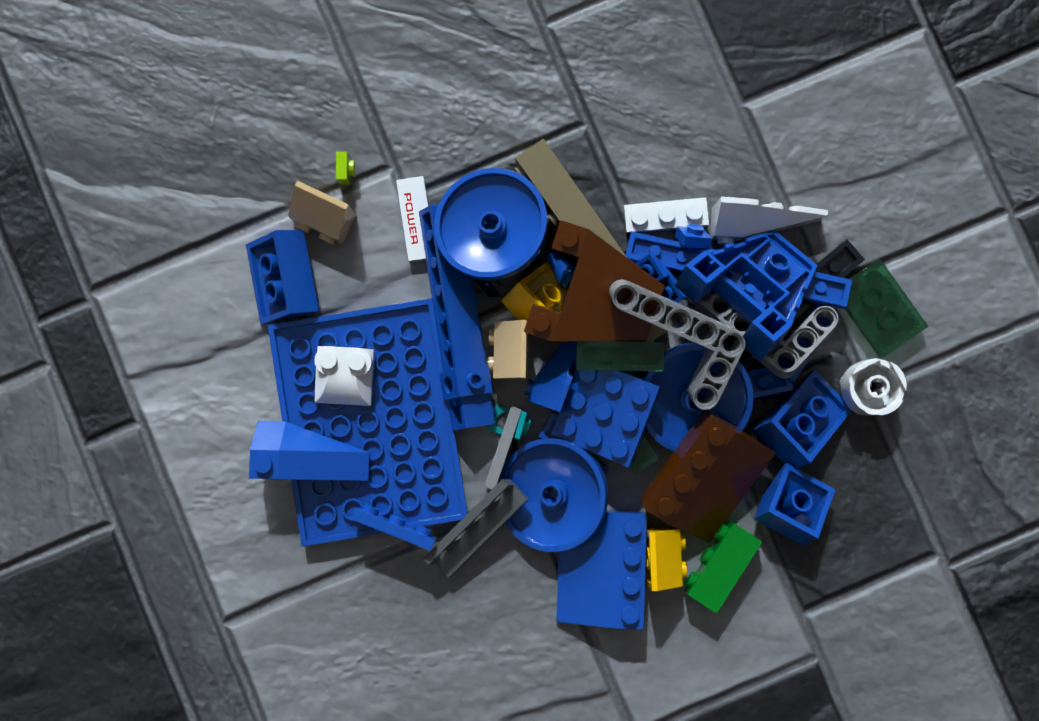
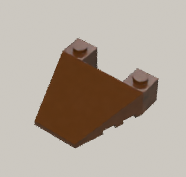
[524,220,665,341]

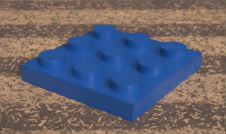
[551,355,662,468]

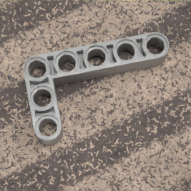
[609,279,745,410]
[687,291,839,379]

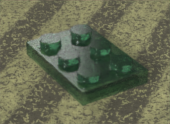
[845,258,929,358]

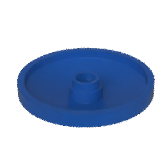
[434,168,549,281]
[642,342,753,452]
[498,438,608,552]

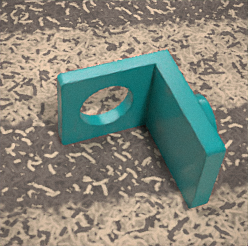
[488,404,531,440]

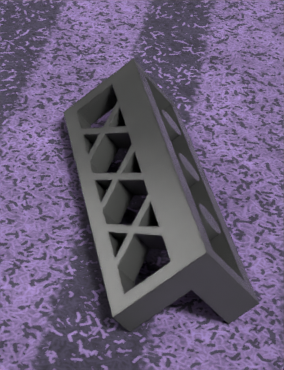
[423,479,530,578]

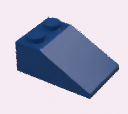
[753,369,852,469]

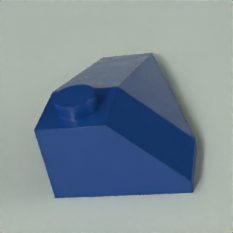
[524,341,586,413]

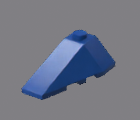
[249,421,370,481]

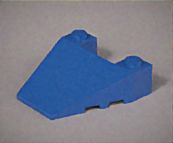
[675,230,817,361]

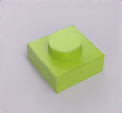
[336,152,356,185]

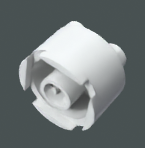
[840,358,907,416]

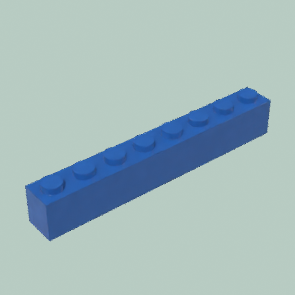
[419,204,495,431]

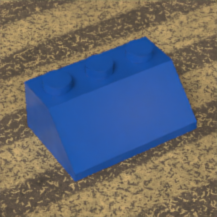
[246,230,319,325]

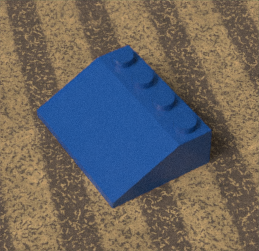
[556,510,647,630]

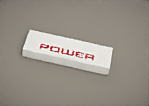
[396,176,428,263]

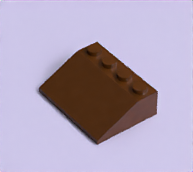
[641,409,776,543]

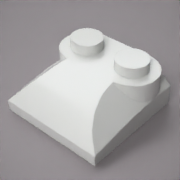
[315,346,375,406]

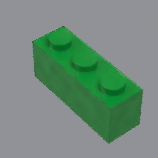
[684,521,762,614]

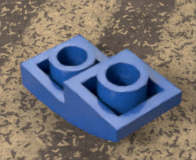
[635,253,687,303]

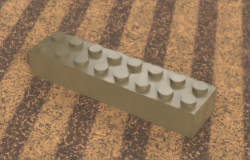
[514,139,674,349]

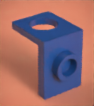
[440,365,493,401]

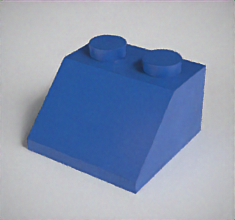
[754,463,836,546]

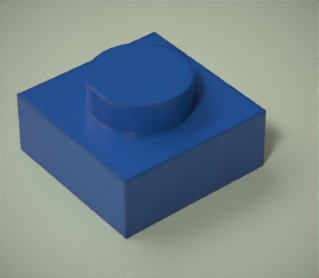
[675,224,712,249]

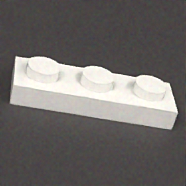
[623,198,709,234]

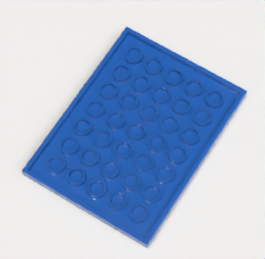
[268,298,468,547]

